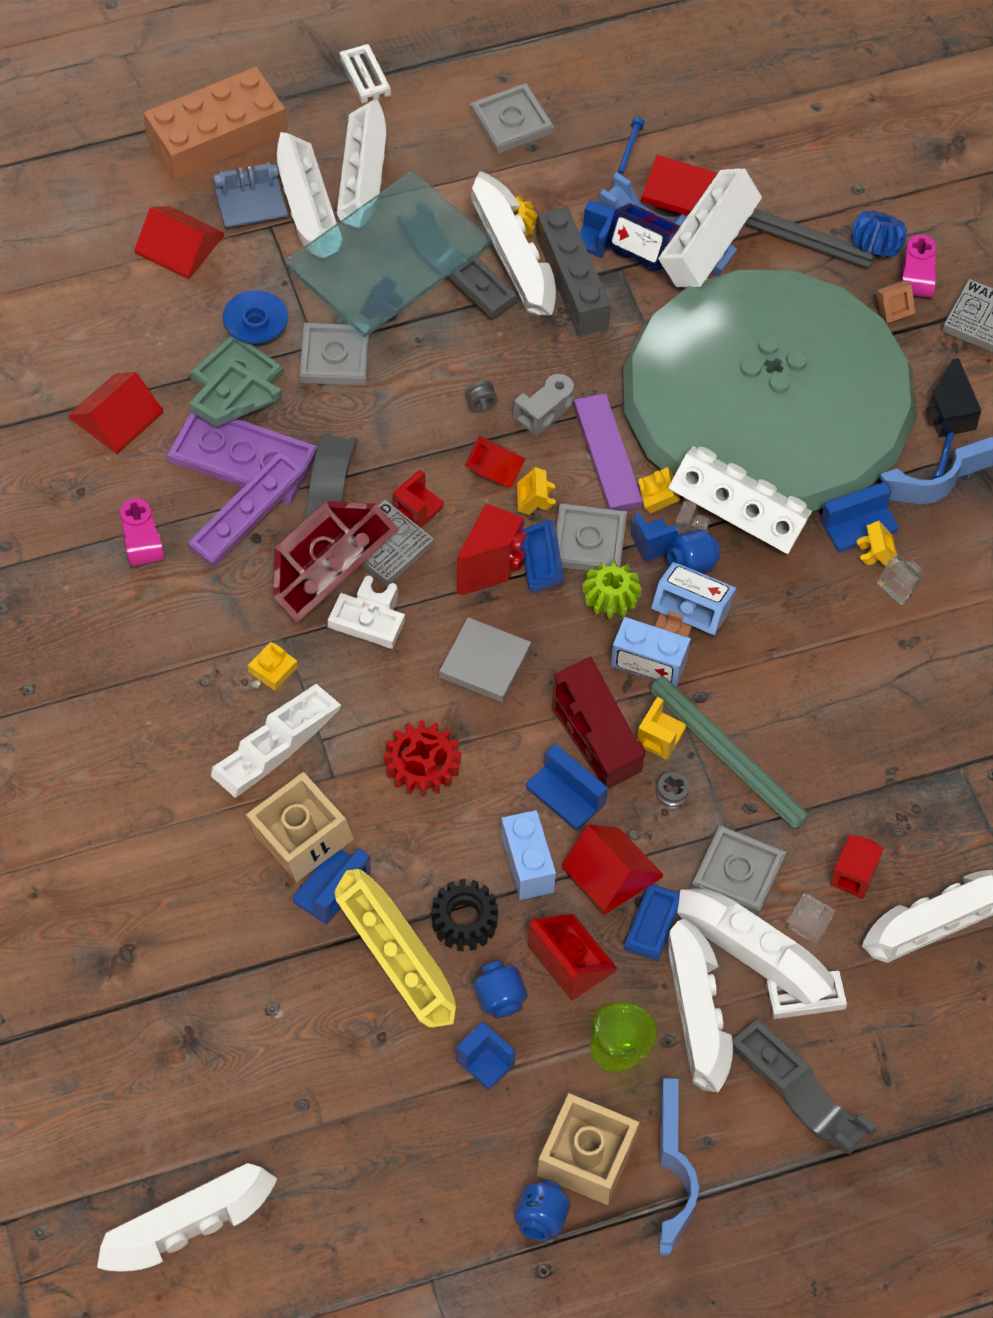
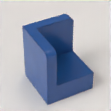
[579,200,619,258]
[631,513,678,562]
[456,1022,516,1089]

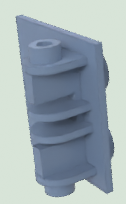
[212,162,288,228]

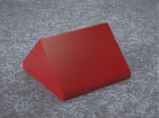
[641,155,717,216]
[134,206,224,280]
[68,372,163,454]
[561,825,663,915]
[528,914,618,1001]

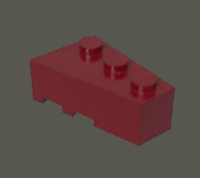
[552,656,646,789]

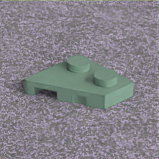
[189,359,282,427]

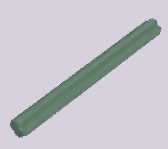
[651,676,808,828]

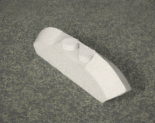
[337,99,386,230]
[277,132,342,260]
[471,171,556,316]
[862,870,993,963]
[677,888,834,1004]
[667,918,733,1092]
[97,1163,277,1271]

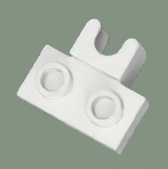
[327,575,405,649]

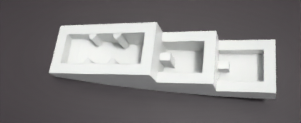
[210,684,341,798]

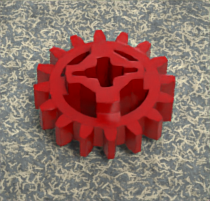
[384,721,461,797]

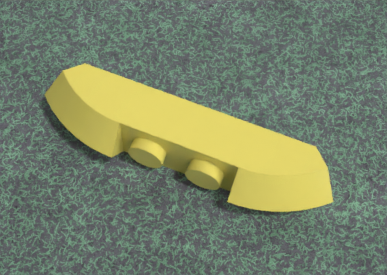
[335,869,456,1028]

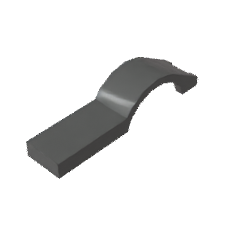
[396,202,517,319]
[303,433,357,521]
[732,1019,877,1154]

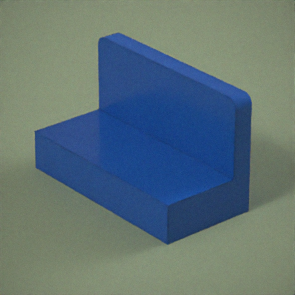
[820,482,899,552]
[526,744,608,830]
[293,848,371,925]

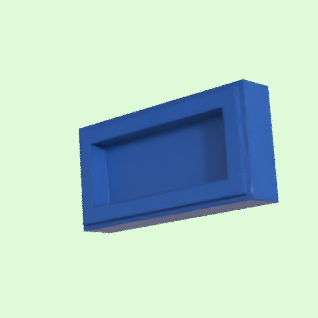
[523,519,564,593]
[624,884,680,962]

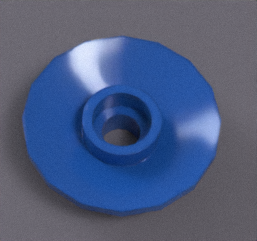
[223,290,288,344]

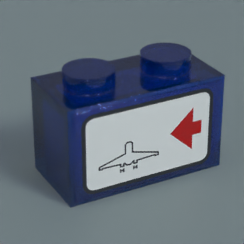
[605,203,681,270]

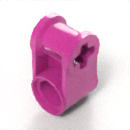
[901,234,936,298]
[120,498,164,567]

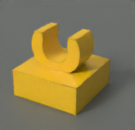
[517,467,556,515]
[638,467,680,514]
[856,521,899,568]
[248,642,298,691]

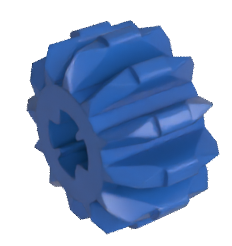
[850,210,907,257]

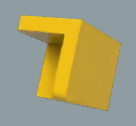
[637,697,686,760]

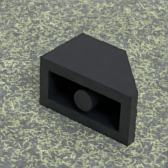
[926,358,982,438]

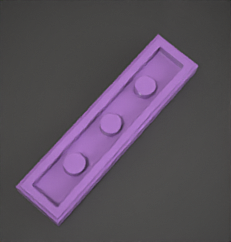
[573,393,643,511]
[188,450,306,568]

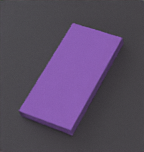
[167,412,318,505]

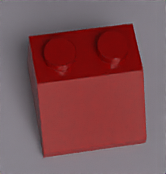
[457,503,527,595]

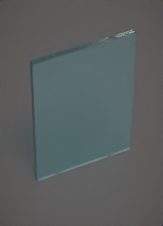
[284,170,493,338]

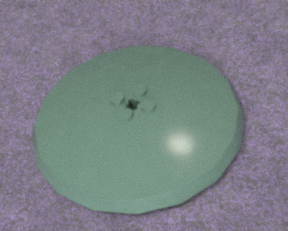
[623,270,917,512]

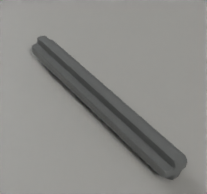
[744,209,875,269]

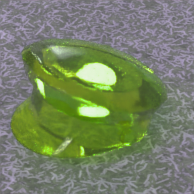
[590,1002,658,1072]

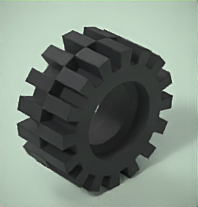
[432,879,498,952]

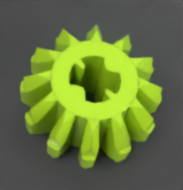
[582,559,641,620]

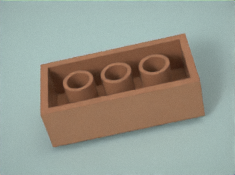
[143,66,287,180]

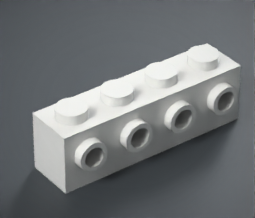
[658,169,762,287]
[668,446,812,554]

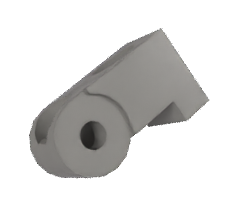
[513,374,574,437]

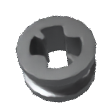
[465,381,498,412]
[656,772,690,807]

